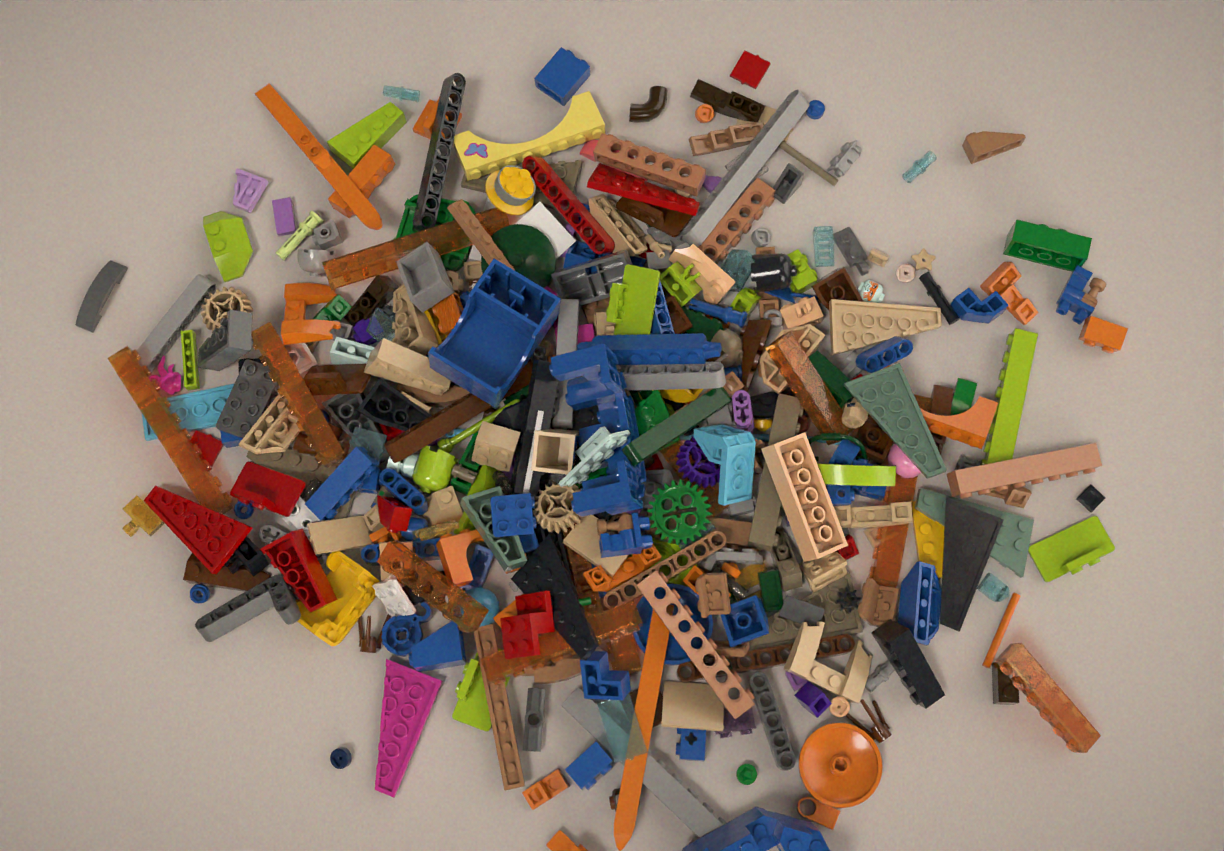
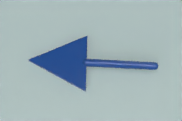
[765,287,819,303]

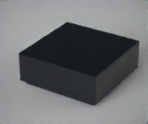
[1076,484,1105,512]

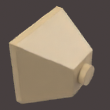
[418,486,463,539]

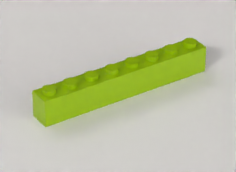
[980,328,1038,465]

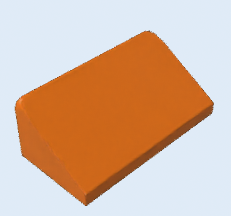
[980,262,1021,296]

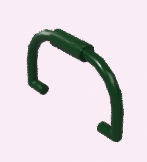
[808,433,868,461]

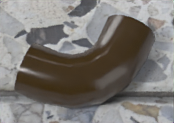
[629,86,668,123]

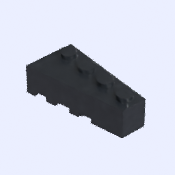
[871,619,945,709]

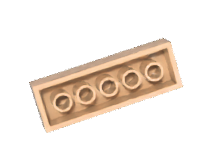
[761,432,848,562]

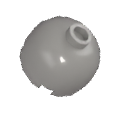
[297,249,335,277]

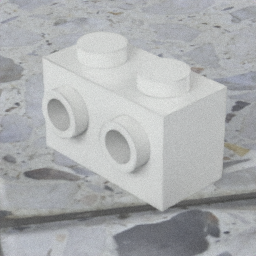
[282,497,323,540]

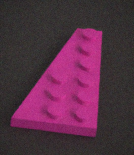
[375,659,443,798]

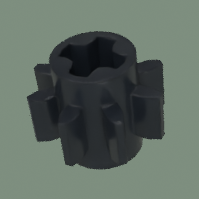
[835,587,861,614]

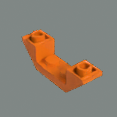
[583,544,662,592]

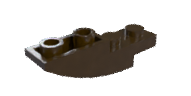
[690,79,765,122]

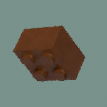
[850,413,893,466]

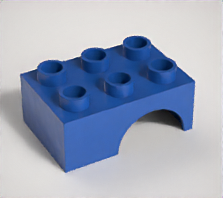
[428,258,561,408]

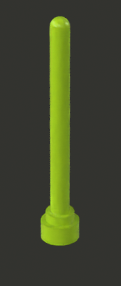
[437,399,520,453]

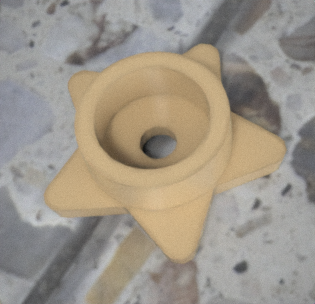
[911,248,936,271]

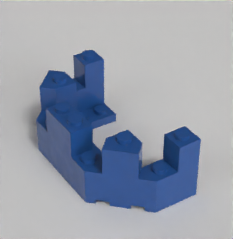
[549,343,647,517]
[682,807,830,851]

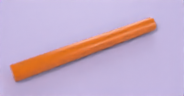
[982,593,1020,669]

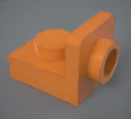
[369,527,402,544]

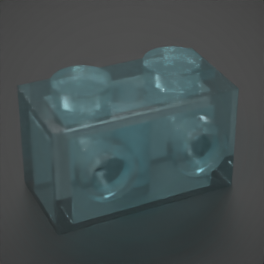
[721,249,755,292]

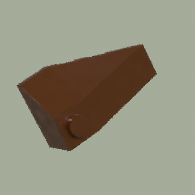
[811,267,864,310]
[740,319,772,393]
[183,553,271,592]

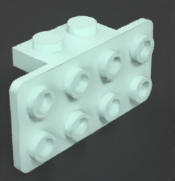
[558,426,631,487]

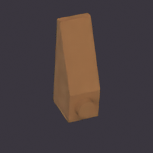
[962,131,1026,164]

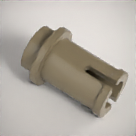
[451,464,478,484]

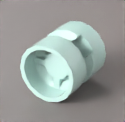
[387,453,419,479]

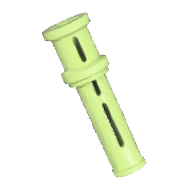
[275,211,324,261]

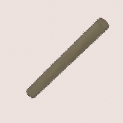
[778,141,838,186]

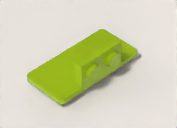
[606,264,660,335]
[1028,516,1115,582]
[452,648,517,732]

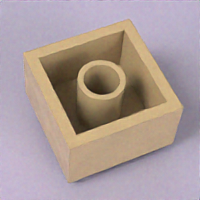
[472,421,521,472]

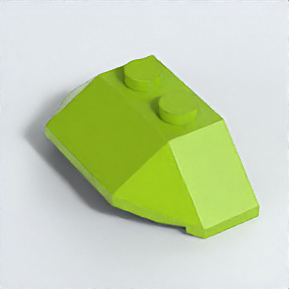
[203,211,253,283]

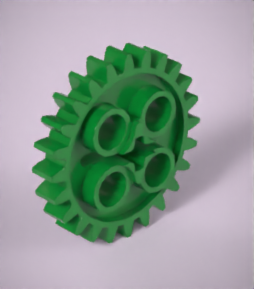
[647,480,713,545]

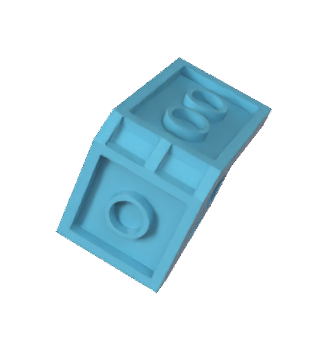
[693,424,756,506]

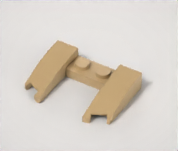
[784,622,872,703]

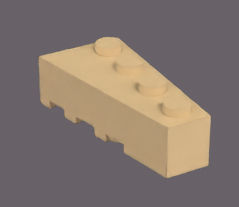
[364,338,451,395]

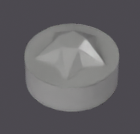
[751,228,771,247]

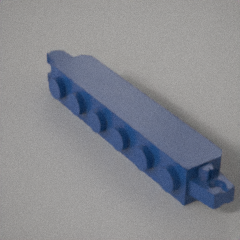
[576,333,722,365]

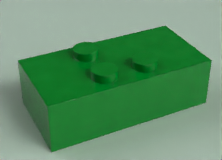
[1003,220,1092,272]

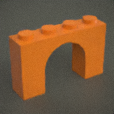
[436,529,527,590]

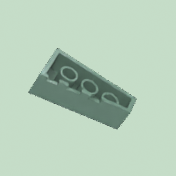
[460,486,527,572]

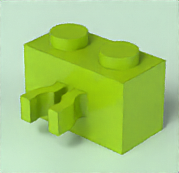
[787,249,818,294]
[660,261,702,307]

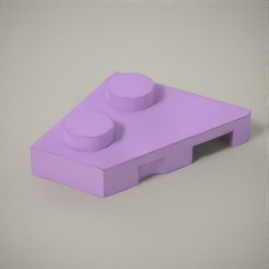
[233,168,269,213]

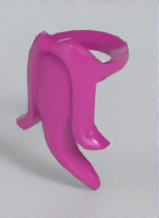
[149,355,181,395]

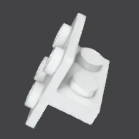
[372,569,419,617]

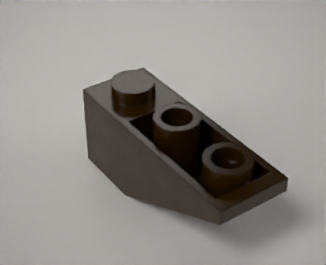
[344,275,399,327]

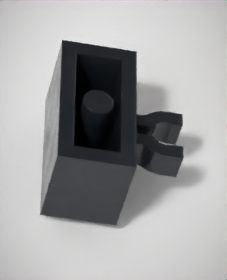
[224,536,269,577]

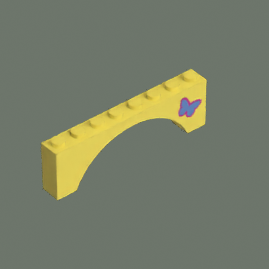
[453,91,605,181]

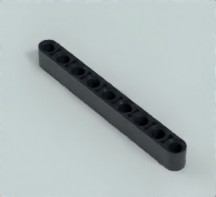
[413,73,466,232]

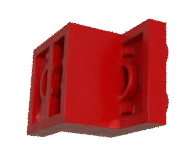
[500,591,555,659]

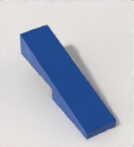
[448,544,495,626]

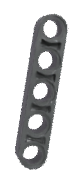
[749,672,796,771]

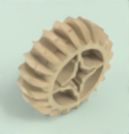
[200,286,253,332]
[533,480,585,534]

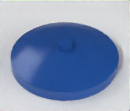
[632,584,713,665]

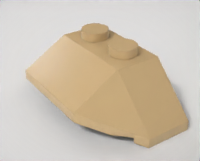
[589,194,648,256]
[759,324,825,394]
[239,387,307,454]

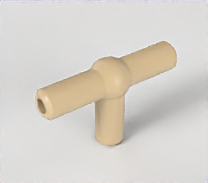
[645,234,672,259]

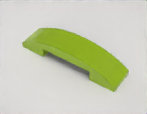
[817,463,896,486]

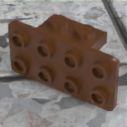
[616,197,693,237]
[297,363,372,396]

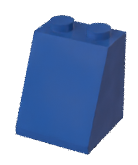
[409,619,467,672]

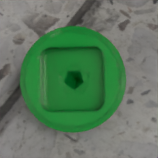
[736,764,757,785]

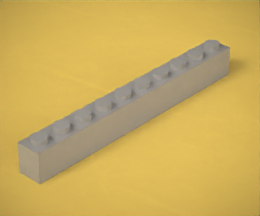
[561,687,727,838]

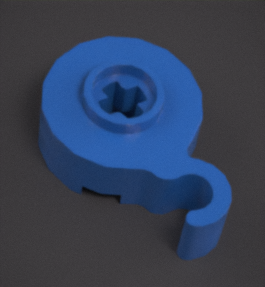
[382,602,433,657]

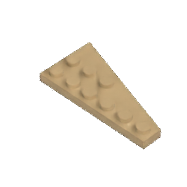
[829,299,942,356]

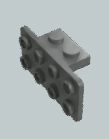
[216,359,281,439]

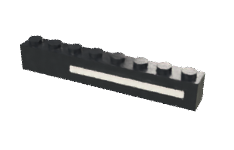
[509,360,559,516]

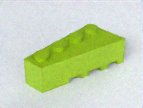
[327,102,407,169]

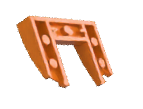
[281,283,342,345]

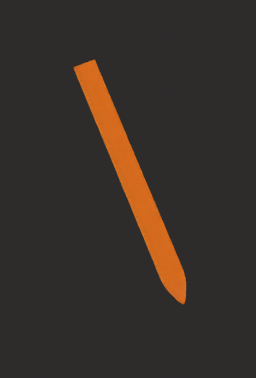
[255,83,382,230]
[614,604,674,851]

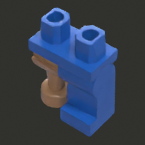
[1056,265,1106,325]
[597,513,653,558]

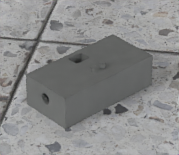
[551,249,632,306]

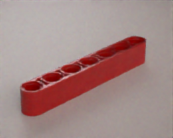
[522,156,615,254]

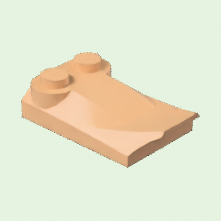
[668,244,736,305]

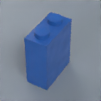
[534,47,590,106]

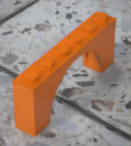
[885,365,998,449]

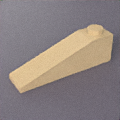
[392,284,438,356]

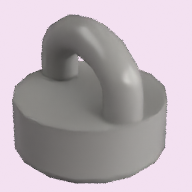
[763,309,783,328]

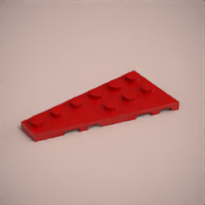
[587,162,700,216]
[144,486,253,574]

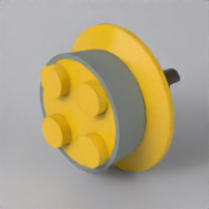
[485,165,536,215]

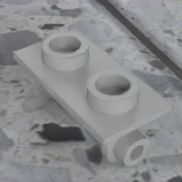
[827,140,861,178]

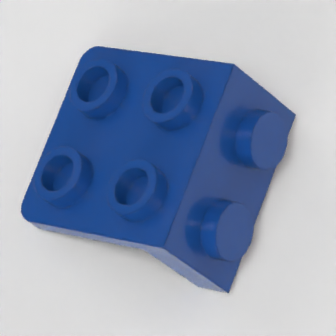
[490,492,536,537]

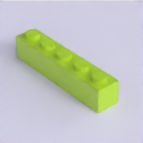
[181,330,200,391]

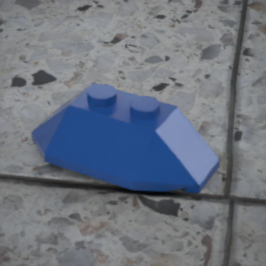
[898,561,941,645]

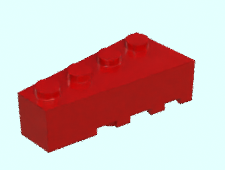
[260,528,338,613]

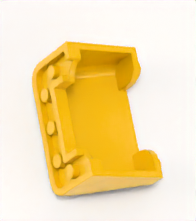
[296,551,380,646]

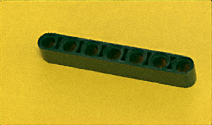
[621,387,732,467]

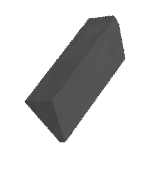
[779,595,825,626]

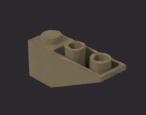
[770,527,803,592]

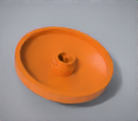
[798,723,882,808]

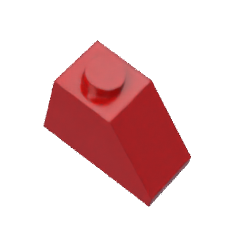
[377,495,412,533]

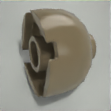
[711,328,743,367]

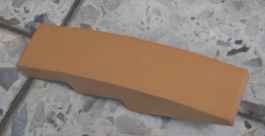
[688,121,764,156]

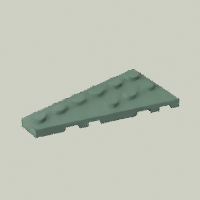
[844,363,947,479]
[915,488,1034,578]

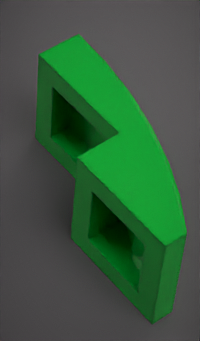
[313,294,352,321]
[950,378,977,416]

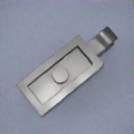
[832,227,870,276]

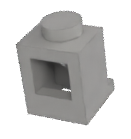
[312,220,343,250]

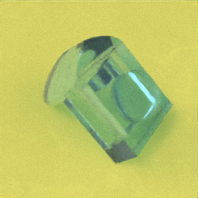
[977,573,1010,602]

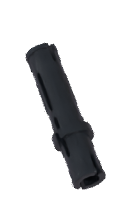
[919,272,960,325]

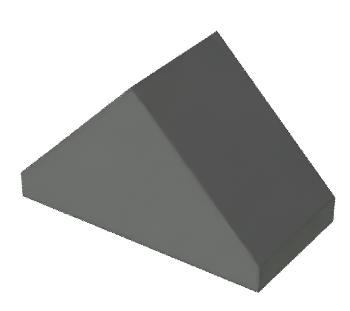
[773,163,804,204]

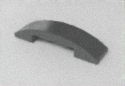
[75,260,128,333]

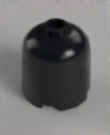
[751,253,797,293]

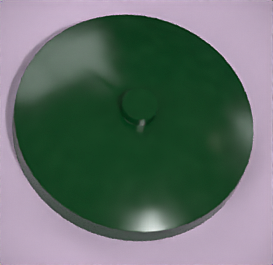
[481,224,556,288]

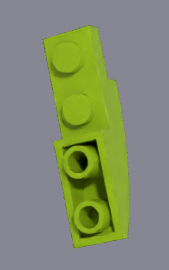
[453,465,500,535]

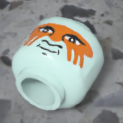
[857,280,885,303]

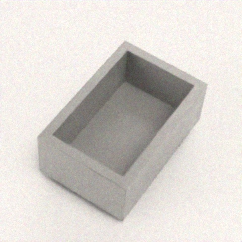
[396,242,454,313]

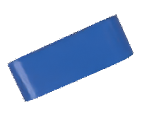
[855,336,913,373]
[379,468,429,515]

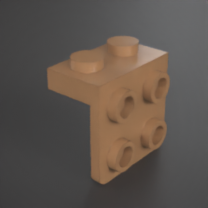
[858,578,901,627]

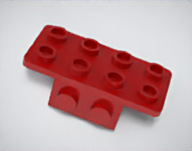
[230,461,306,517]

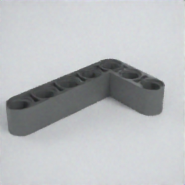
[195,574,301,642]

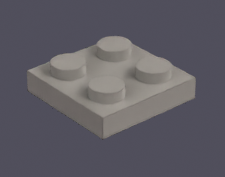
[716,548,763,565]

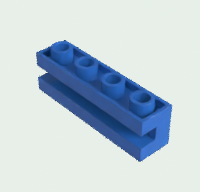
[305,447,379,521]

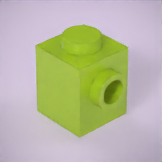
[730,287,761,316]

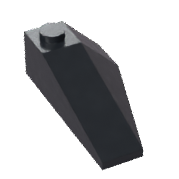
[357,378,432,431]

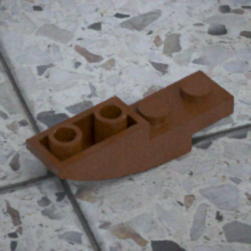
[928,385,953,455]

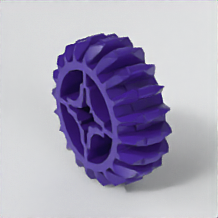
[676,437,722,488]

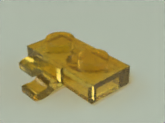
[122,495,165,537]

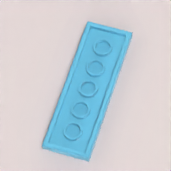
[140,383,235,441]

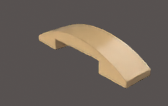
[833,502,913,528]

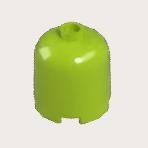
[412,446,459,494]

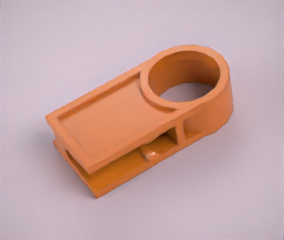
[796,797,840,830]

